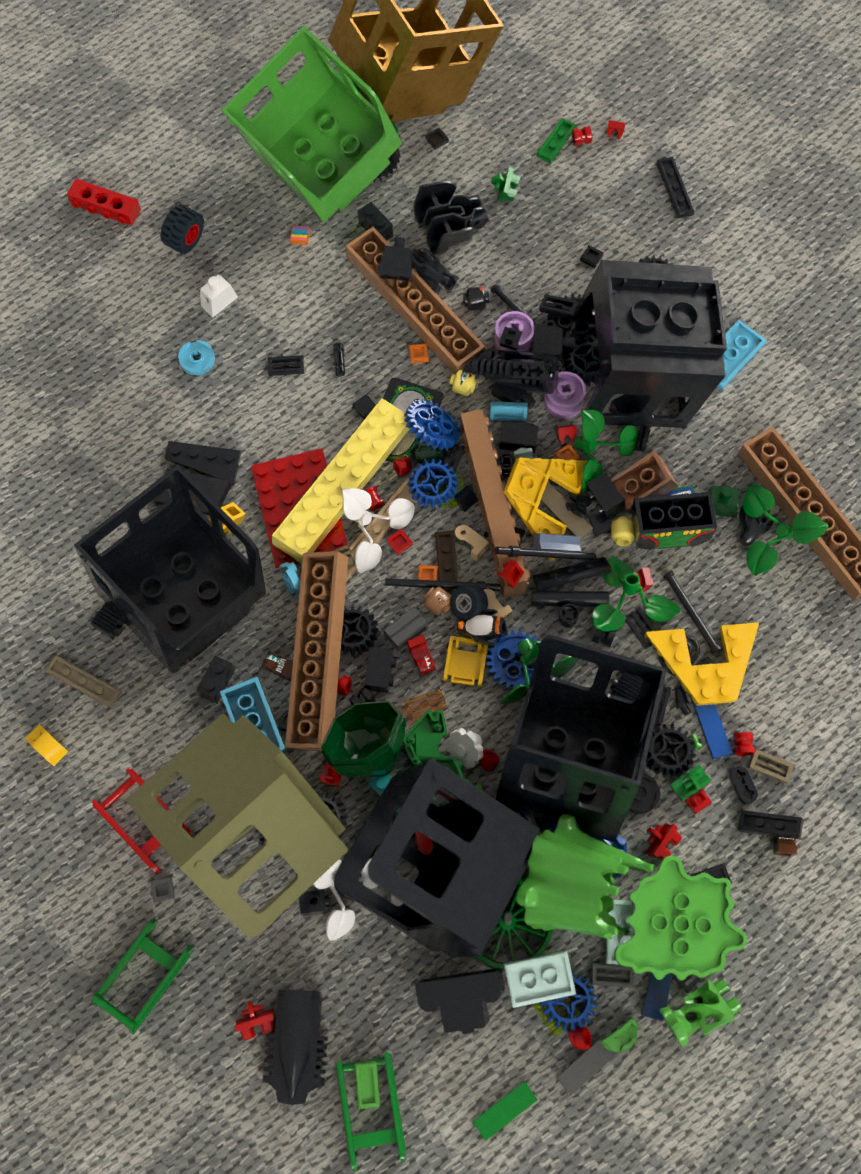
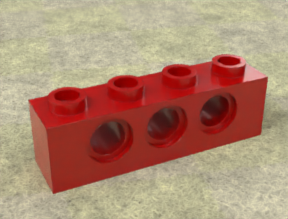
[67,178,141,226]

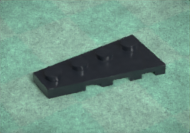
[165,441,241,486]

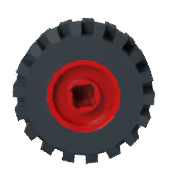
[160,204,204,254]

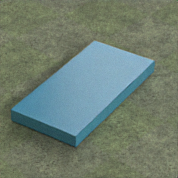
[717,320,767,390]

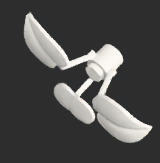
[342,488,415,573]
[313,857,378,941]

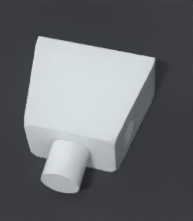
[200,275,238,317]

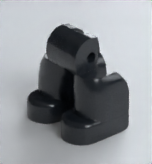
[413,181,489,255]

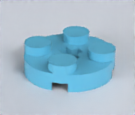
[178,340,215,376]
[279,562,301,600]

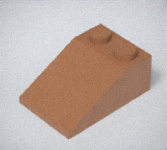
[611,450,679,512]

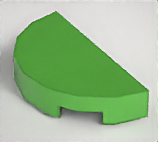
[600,1017,638,1052]

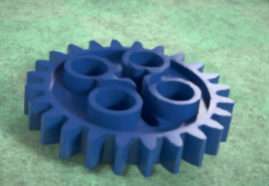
[404,399,461,450]
[486,629,542,691]

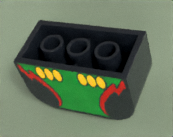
[631,492,717,550]

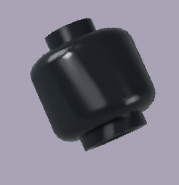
[463,287,489,311]

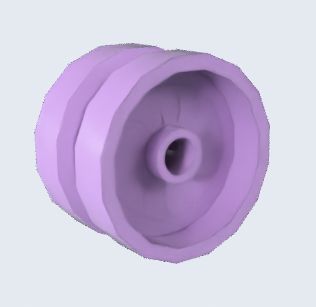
[494,311,534,352]
[544,372,586,419]

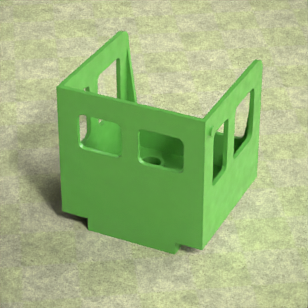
[221,26,403,223]

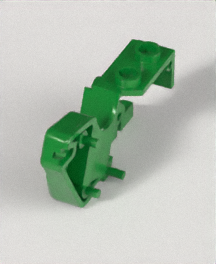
[402,710,470,800]

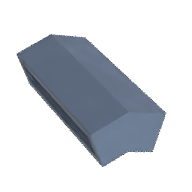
[533,533,582,552]

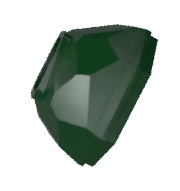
[321,701,406,777]

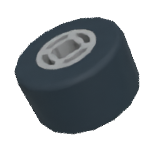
[450,585,488,621]

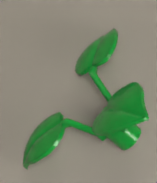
[574,409,638,493]
[743,485,829,576]
[592,555,681,632]
[499,638,579,704]

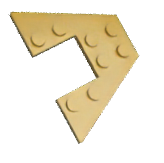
[503,457,587,560]
[644,623,759,706]

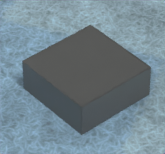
[150,877,175,903]

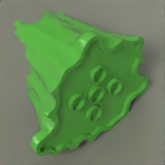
[517,814,654,939]
[614,856,747,980]

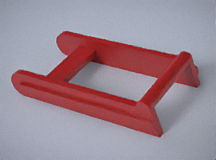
[91,768,194,873]

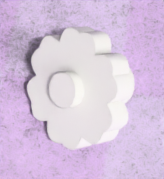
[446,728,483,769]

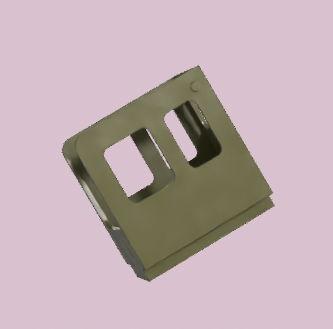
[126,713,348,937]

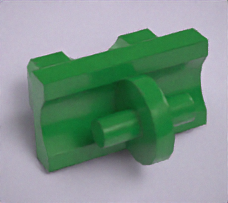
[491,166,520,202]
[670,764,712,802]

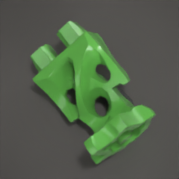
[659,979,742,1048]

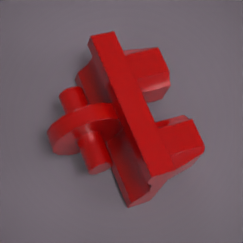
[645,823,682,860]
[235,1001,275,1041]

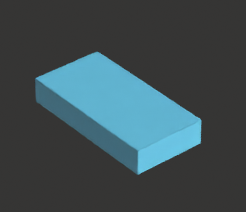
[490,402,528,422]

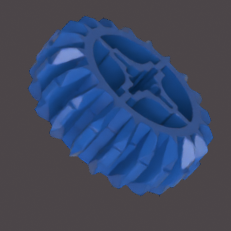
[408,459,458,509]
[539,971,597,1030]

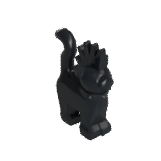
[411,248,459,293]

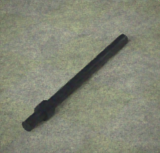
[495,545,597,560]
[385,578,500,591]

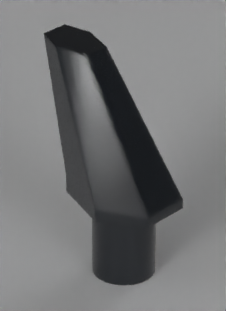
[675,685,692,716]

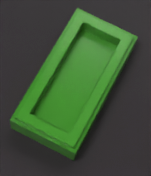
[355,1060,380,1109]

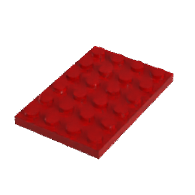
[251,448,348,568]

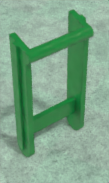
[91,918,194,1035]
[335,1052,406,1172]

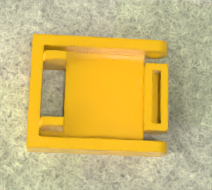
[443,636,488,688]

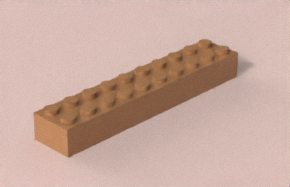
[345,227,485,374]
[460,409,530,598]
[738,426,861,601]
[285,551,348,751]

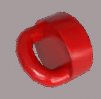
[393,457,412,477]
[337,676,352,696]
[479,749,500,771]
[569,1027,592,1050]

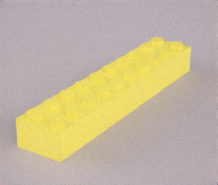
[272,398,410,564]

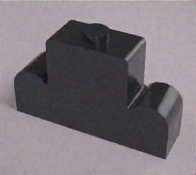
[415,968,505,1034]

